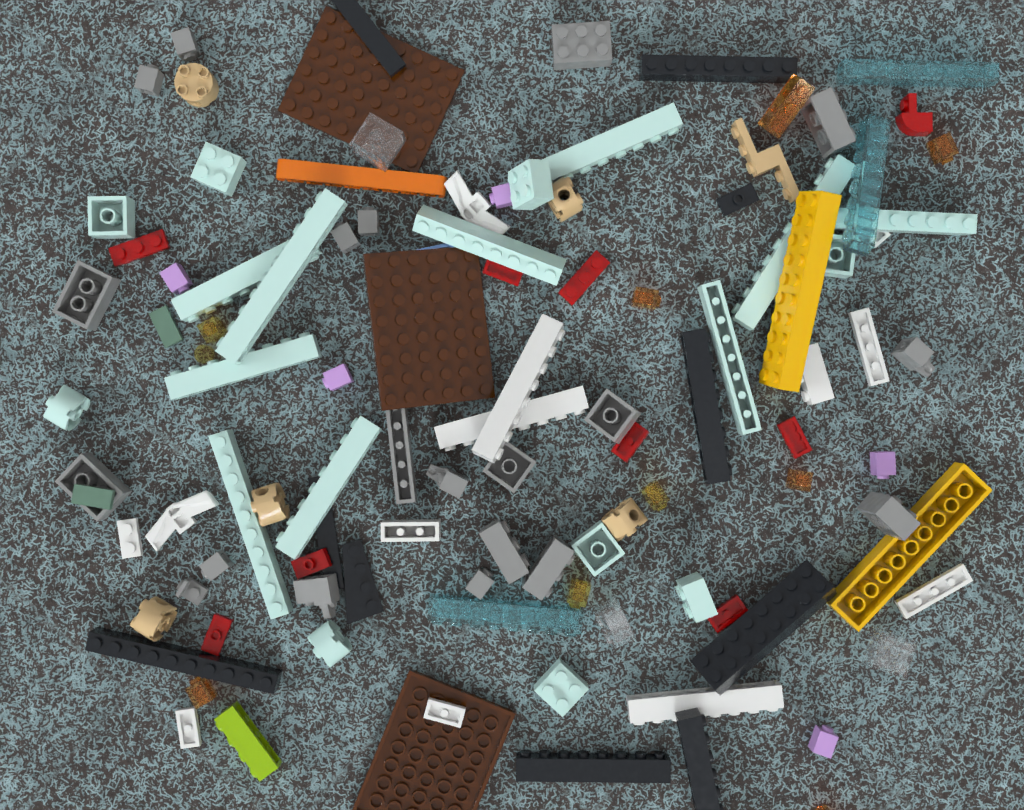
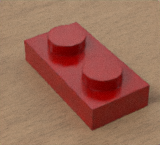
[611,422,650,463]
[707,594,748,633]

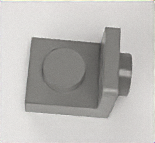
[175,577,209,606]

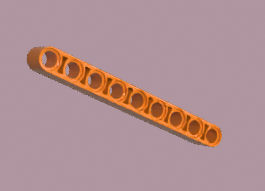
[276,159,447,198]

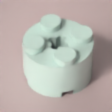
[43,385,90,431]
[307,620,353,667]

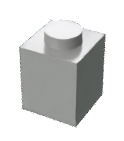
[170,27,201,61]
[134,64,164,97]
[357,207,380,236]
[330,222,361,254]
[199,549,233,581]
[465,567,495,600]

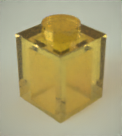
[197,316,228,344]
[639,480,670,511]
[566,578,591,609]

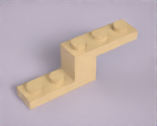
[731,118,799,203]

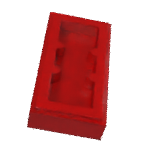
[482,259,523,287]
[777,416,812,459]
[291,548,332,579]
[200,613,233,656]

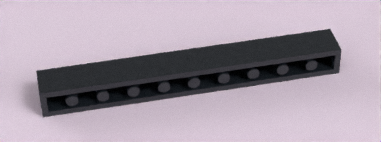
[85,627,283,694]

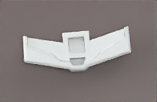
[444,170,511,235]
[145,490,220,552]

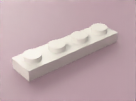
[848,307,890,386]
[895,563,973,619]

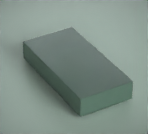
[148,305,184,348]
[71,483,115,510]

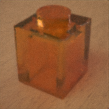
[925,132,959,165]
[631,286,661,311]
[785,468,813,492]
[185,677,218,709]

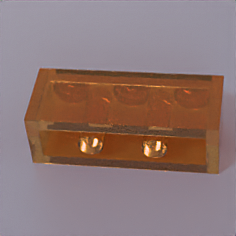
[758,73,816,139]

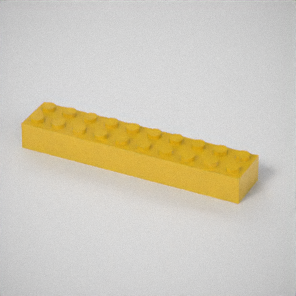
[759,191,842,392]
[827,462,992,632]

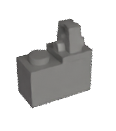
[890,337,935,377]
[426,464,470,499]
[293,573,340,619]

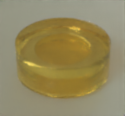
[194,345,215,364]

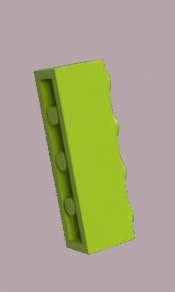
[214,701,282,782]

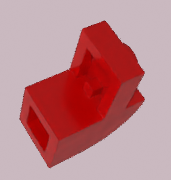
[895,93,933,136]

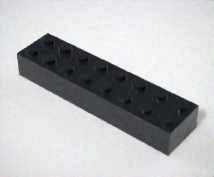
[690,559,837,695]

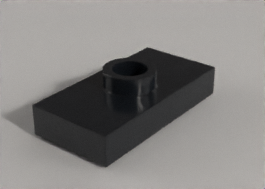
[716,182,760,217]

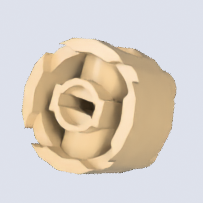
[174,63,219,108]
[548,176,584,222]
[251,482,290,527]
[601,497,648,542]
[130,596,177,642]

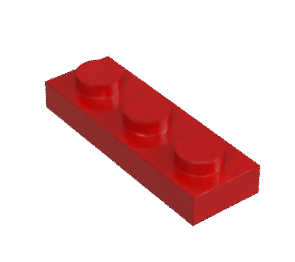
[108,229,170,267]
[558,250,610,306]

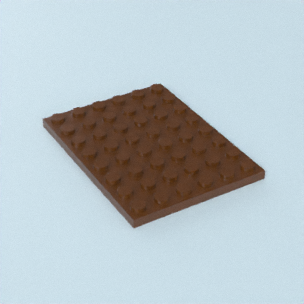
[278,6,465,173]
[363,247,495,411]
[352,669,516,810]

